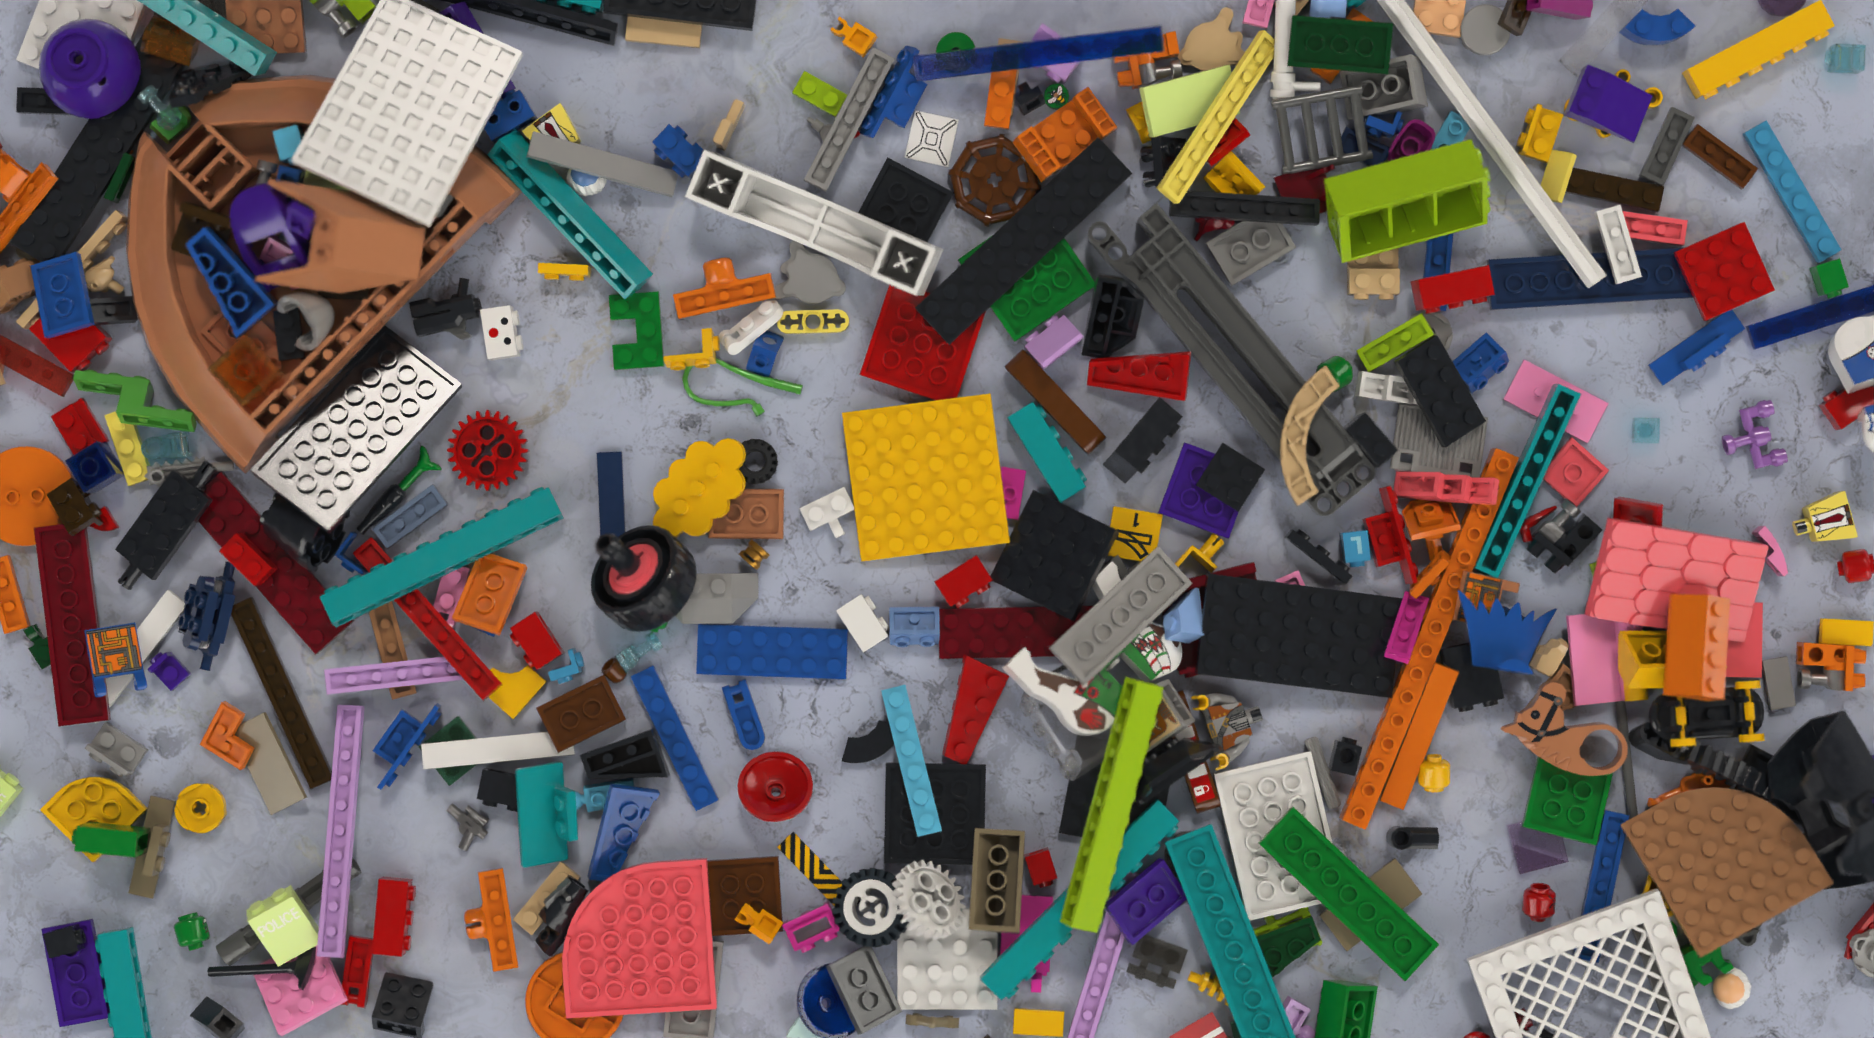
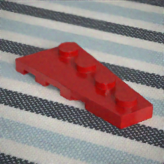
[942,654,1009,764]

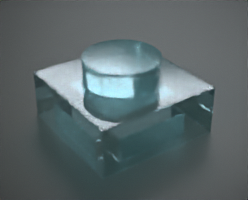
[1632,417,1660,443]

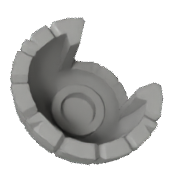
[277,292,335,351]

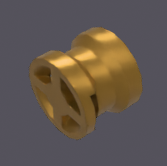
[739,539,770,570]

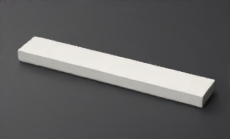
[94,590,185,724]
[421,732,575,770]

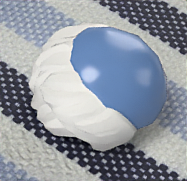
[566,169,607,197]

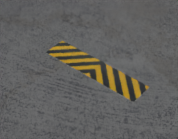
[778,832,861,906]

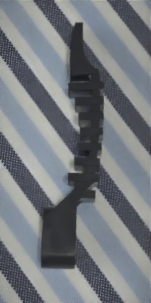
[1629,722,1801,825]

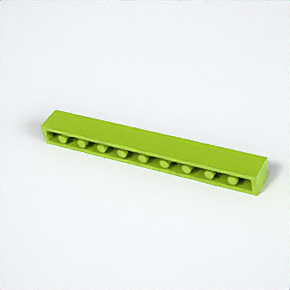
[1060,677,1163,933]

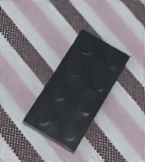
[1393,335,1486,447]

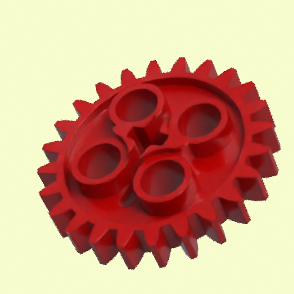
[447,410,529,491]

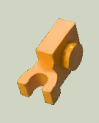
[735,903,784,944]

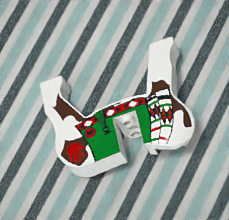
[1002,561,1182,736]

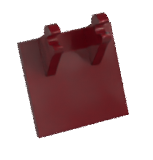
[1273,164,1335,225]

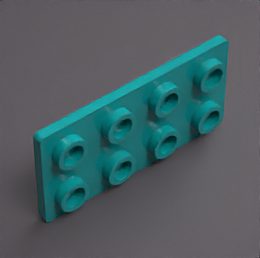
[515,762,578,868]

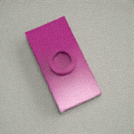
[1001,467,1026,520]

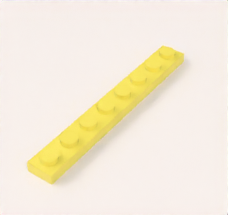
[1157,30,1274,204]

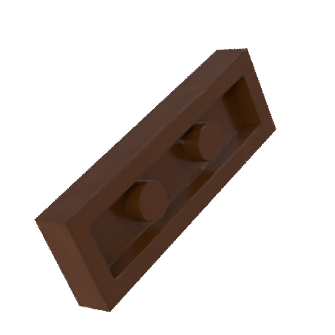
[1682,124,1758,189]

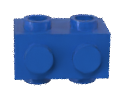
[484,89,538,144]
[652,124,704,180]

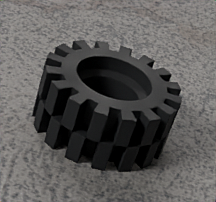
[739,439,778,484]

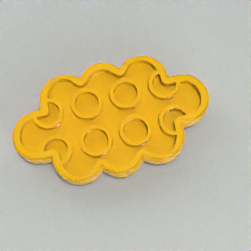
[653,438,746,538]

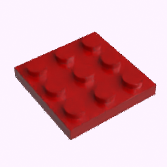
[1674,221,1775,321]

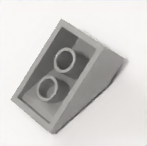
[1340,54,1428,120]

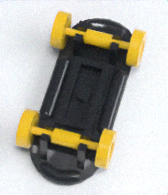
[1648,680,1765,747]

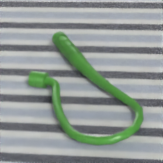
[682,357,803,417]

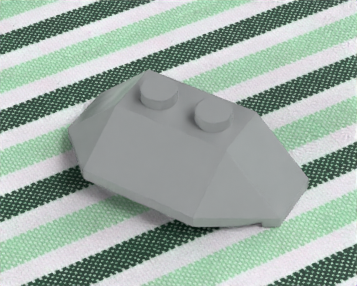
[676,573,758,624]

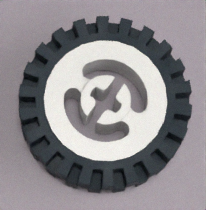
[832,868,909,948]

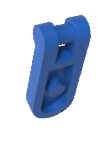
[722,679,765,750]

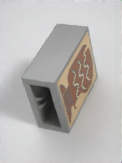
[1145,679,1196,755]

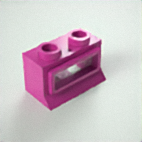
[782,901,840,953]

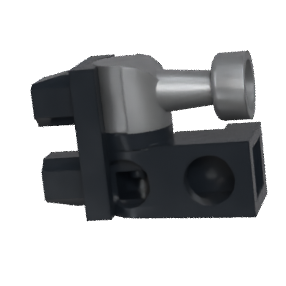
[1526,499,1602,573]

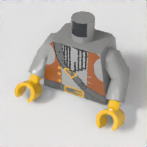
[1191,692,1263,770]

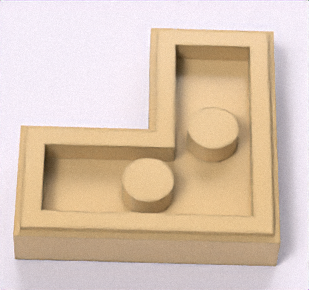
[713,99,745,151]

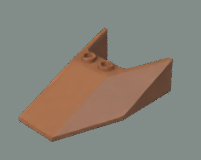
[255,179,426,293]

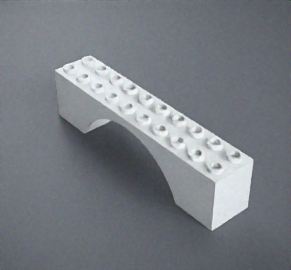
[685,150,943,296]

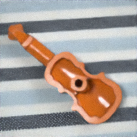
[1647,768,1730,808]

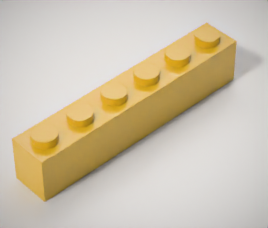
[1682,0,1835,100]

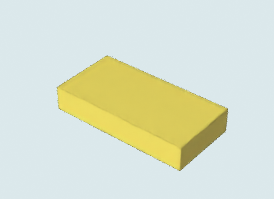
[1541,150,1577,203]

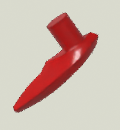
[1520,506,1557,542]

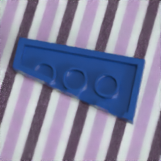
[587,784,660,881]

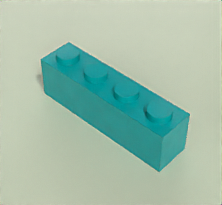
[1007,402,1087,503]

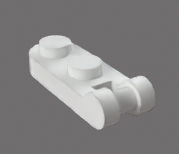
[719,300,783,355]

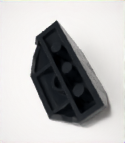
[1081,274,1145,358]
[1135,737,1222,807]

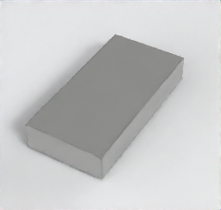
[1762,656,1796,710]

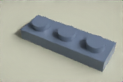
[372,484,449,549]

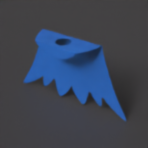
[1458,590,1557,675]

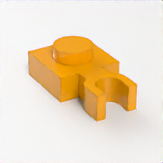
[830,16,878,58]

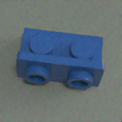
[1452,332,1509,393]

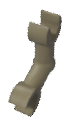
[905,1013,959,1028]

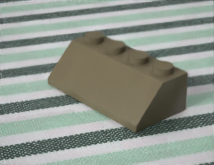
[969,828,1025,934]

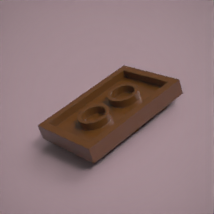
[536,675,626,753]

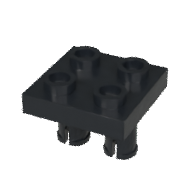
[1141,136,1191,189]

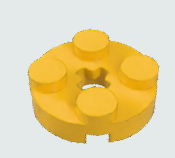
[174,783,227,833]

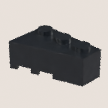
[1102,397,1183,484]
[580,728,670,779]

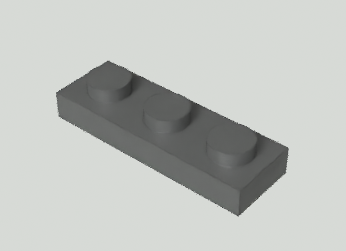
[1639,107,1695,186]

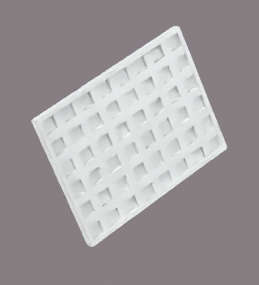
[291,0,523,227]

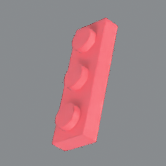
[1623,211,1688,246]

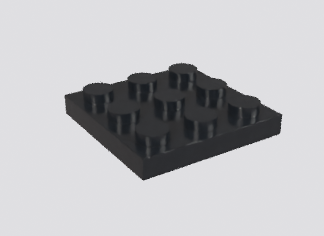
[858,157,954,242]

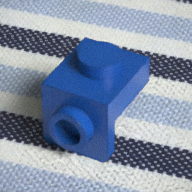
[1364,111,1404,138]

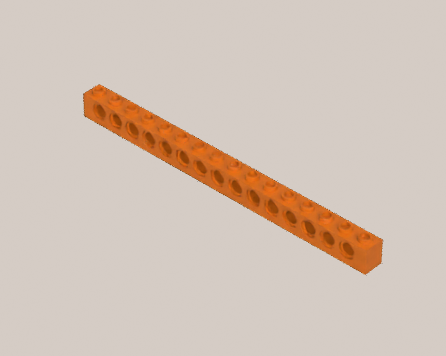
[1339,448,1519,830]

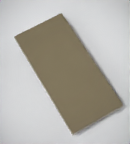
[235,712,307,815]
[1319,858,1422,951]

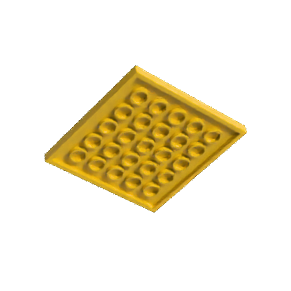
[842,393,1010,561]

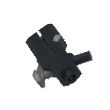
[409,278,482,340]

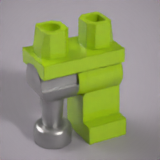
[309,0,376,38]

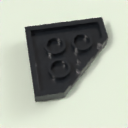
[169,61,252,109]

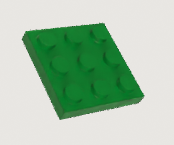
[1521,757,1613,846]

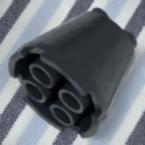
[260,492,350,572]

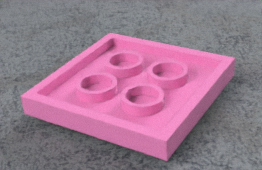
[254,945,348,1036]

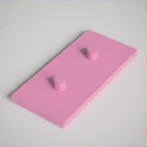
[1503,359,1609,443]

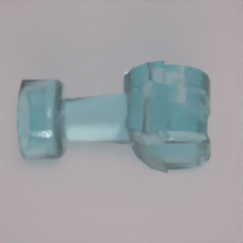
[137,84,182,130]
[614,631,664,673]

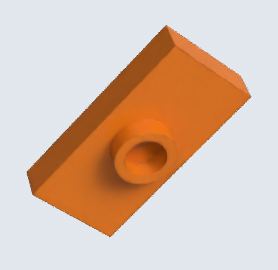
[1409,550,1450,599]

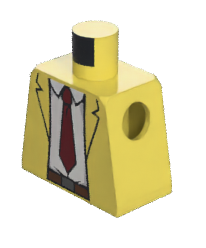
[522,103,581,144]
[1792,491,1858,542]

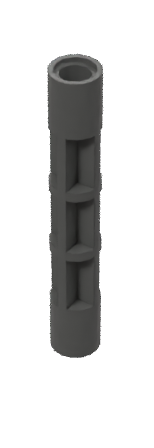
[216,857,361,966]

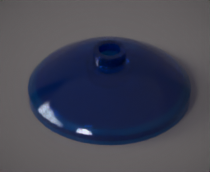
[797,963,856,1038]

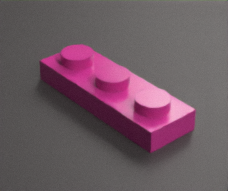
[1384,591,1429,664]

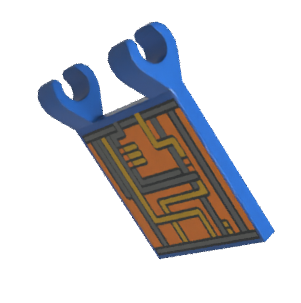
[84,623,147,697]

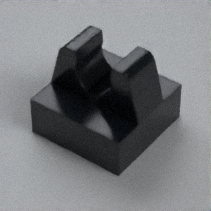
[1016,81,1046,115]

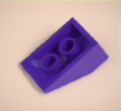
[1564,64,1653,143]

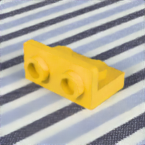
[1516,103,1564,163]

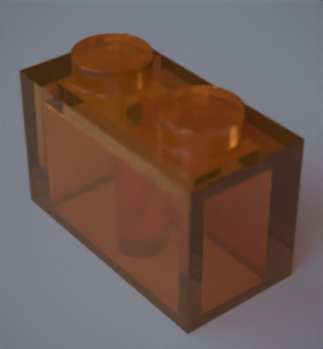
[140,16,200,66]

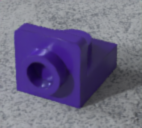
[286,201,316,239]
[147,652,191,691]

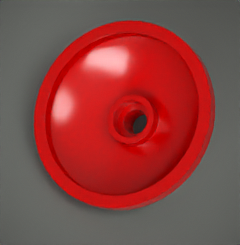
[738,752,813,822]

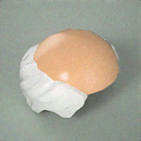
[1713,968,1751,1009]

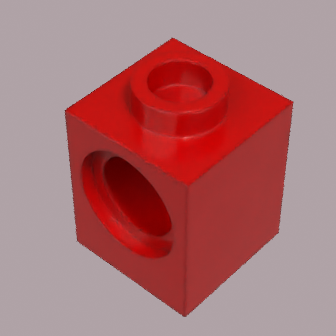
[1024,847,1058,888]

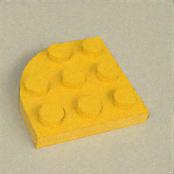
[40,777,148,862]

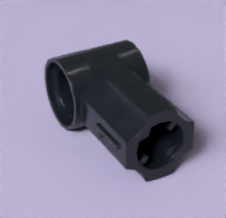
[1386,826,1439,850]

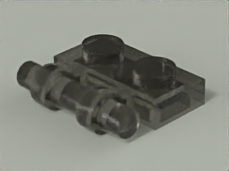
[1126,934,1188,989]

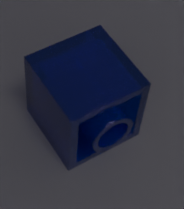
[65,441,124,494]

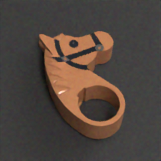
[1500,680,1628,776]

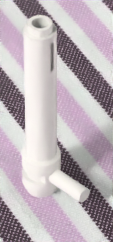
[1270,0,1321,101]

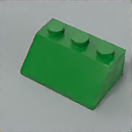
[1314,980,1378,1038]

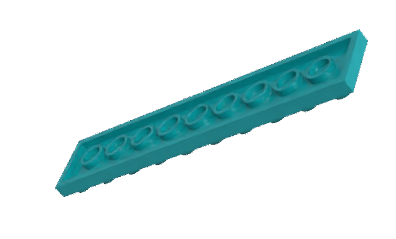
[1164,824,1296,1038]

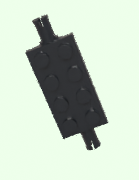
[115,460,217,590]

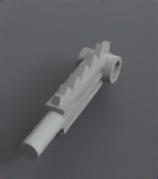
[144,456,234,488]

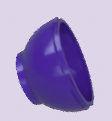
[39,19,141,119]

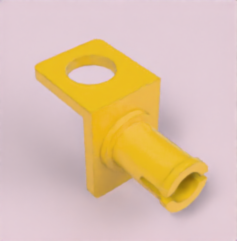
[1175,533,1224,573]

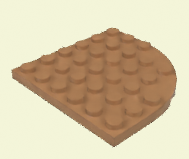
[1620,787,1834,958]

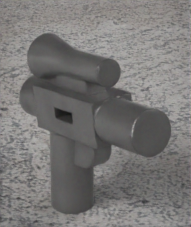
[446,803,490,851]

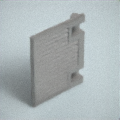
[1390,403,1488,478]

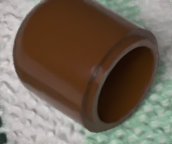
[601,658,627,683]

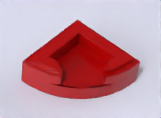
[89,506,120,531]

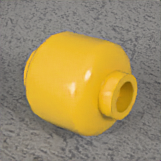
[1418,754,1450,793]

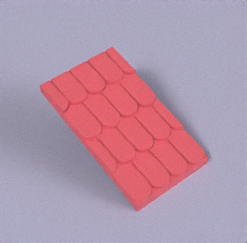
[1584,518,1769,642]

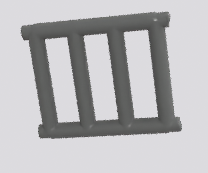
[1271,85,1373,174]

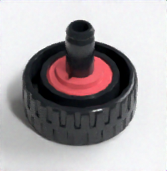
[591,525,697,632]

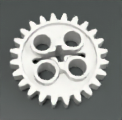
[891,860,966,941]

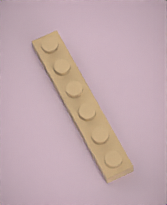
[16,210,128,330]

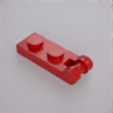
[340,935,373,1008]

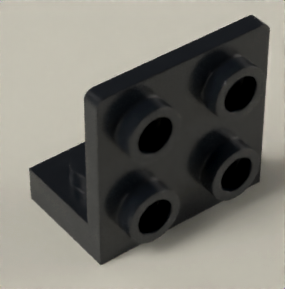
[372,972,433,1038]

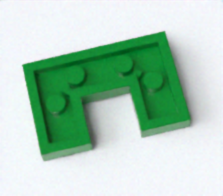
[609,292,665,370]

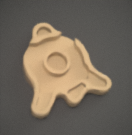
[1177,7,1245,71]

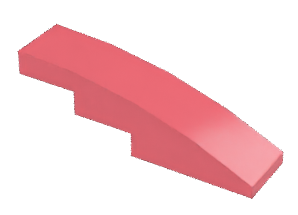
[1394,471,1499,505]

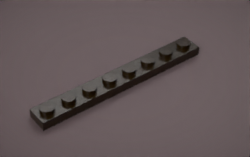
[231,597,332,789]

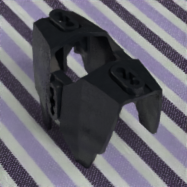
[1767,711,1874,890]

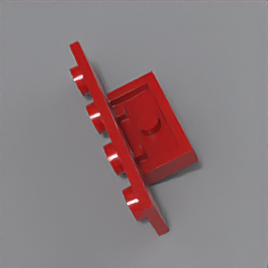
[1363,486,1418,585]

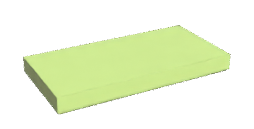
[1139,65,1240,137]

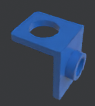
[746,331,784,377]
[335,532,368,575]

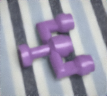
[1722,400,1788,469]

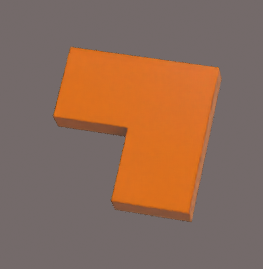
[200,701,255,770]

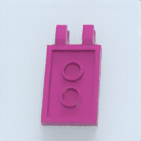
[1000,895,1053,993]

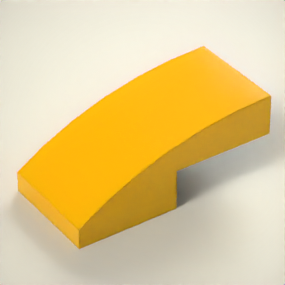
[1818,618,1874,646]

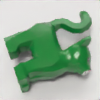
[1670,921,1734,989]

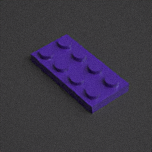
[41,919,110,1027]

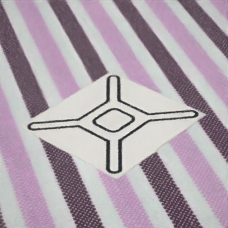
[905,110,959,167]

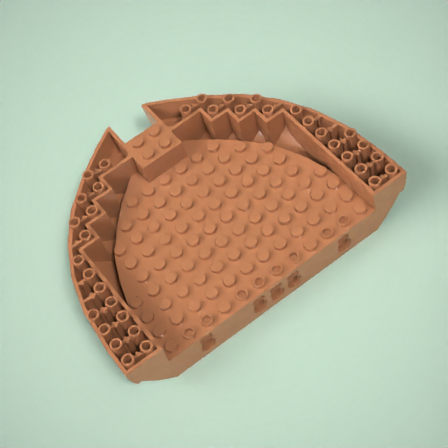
[126,75,522,474]

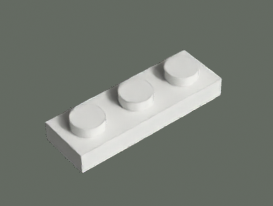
[1594,204,1642,284]

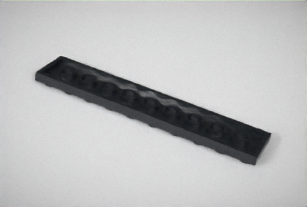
[10,33,188,262]
[915,137,1132,345]

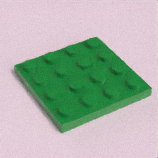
[958,235,1095,342]

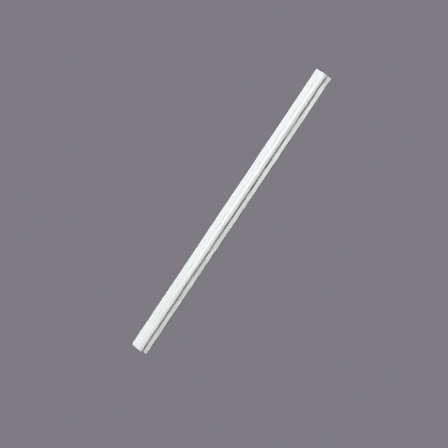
[1377,0,1607,288]

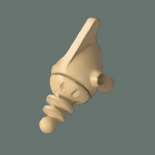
[84,256,124,295]

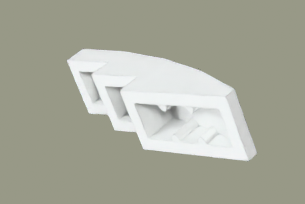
[1355,371,1418,406]

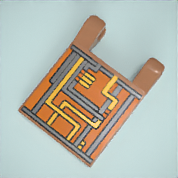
[1453,571,1520,623]

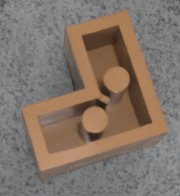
[0,258,41,314]

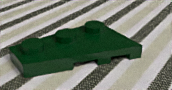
[1256,915,1321,977]

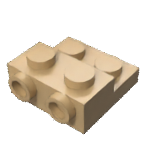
[1347,248,1400,300]

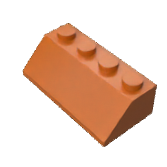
[1663,594,1730,702]

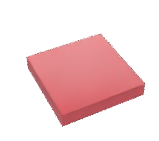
[1543,437,1609,507]

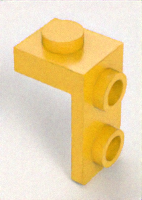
[663,328,720,370]

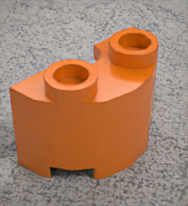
[0,149,32,203]

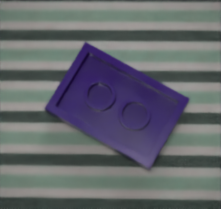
[1104,858,1187,945]

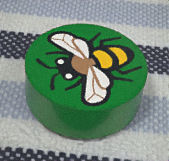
[1044,83,1069,110]

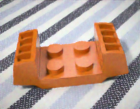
[1012,87,1118,183]

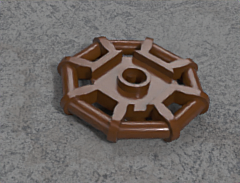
[948,133,1041,227]

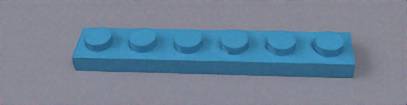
[1743,120,1842,263]

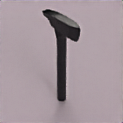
[207,946,316,990]

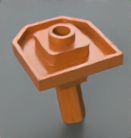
[1401,499,1461,561]

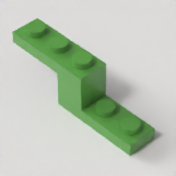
[73,369,197,432]

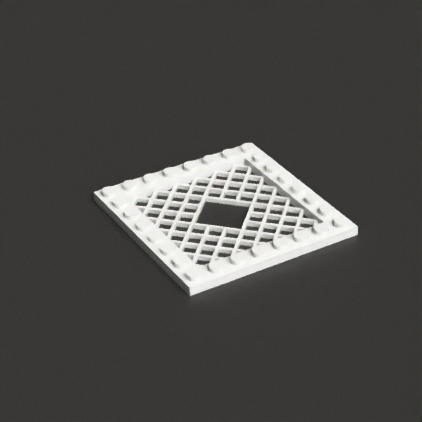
[1467,889,1711,1038]

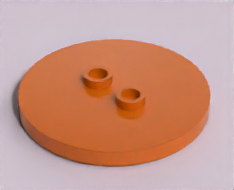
[0,446,75,546]
[525,952,624,1038]

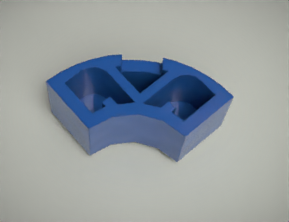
[1619,9,1696,45]

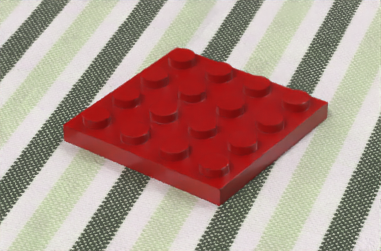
[859,284,986,400]

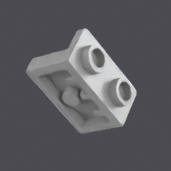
[85,722,149,777]

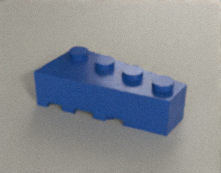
[186,227,278,338]

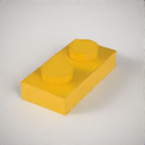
[538,263,591,281]

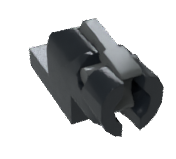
[535,875,589,957]

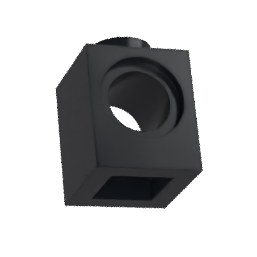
[1328,737,1362,776]
[43,924,86,958]

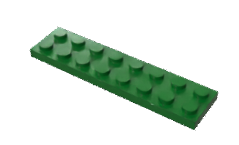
[1258,807,1439,981]

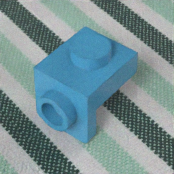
[548,648,584,684]

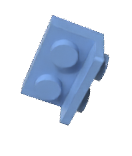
[889,607,940,647]

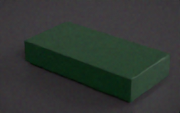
[103,152,136,203]

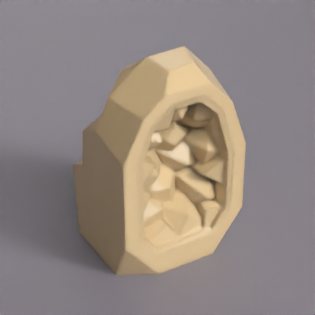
[1529,638,1569,677]

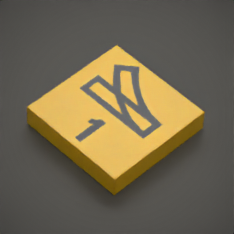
[1108,506,1163,561]

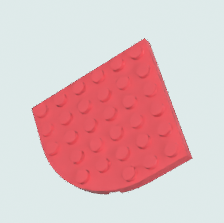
[562,858,717,1018]

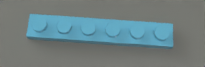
[881,685,942,837]

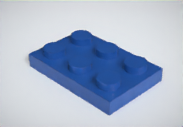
[30,252,95,339]

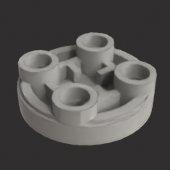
[1460,4,1510,56]

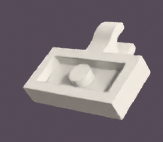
[799,487,854,538]

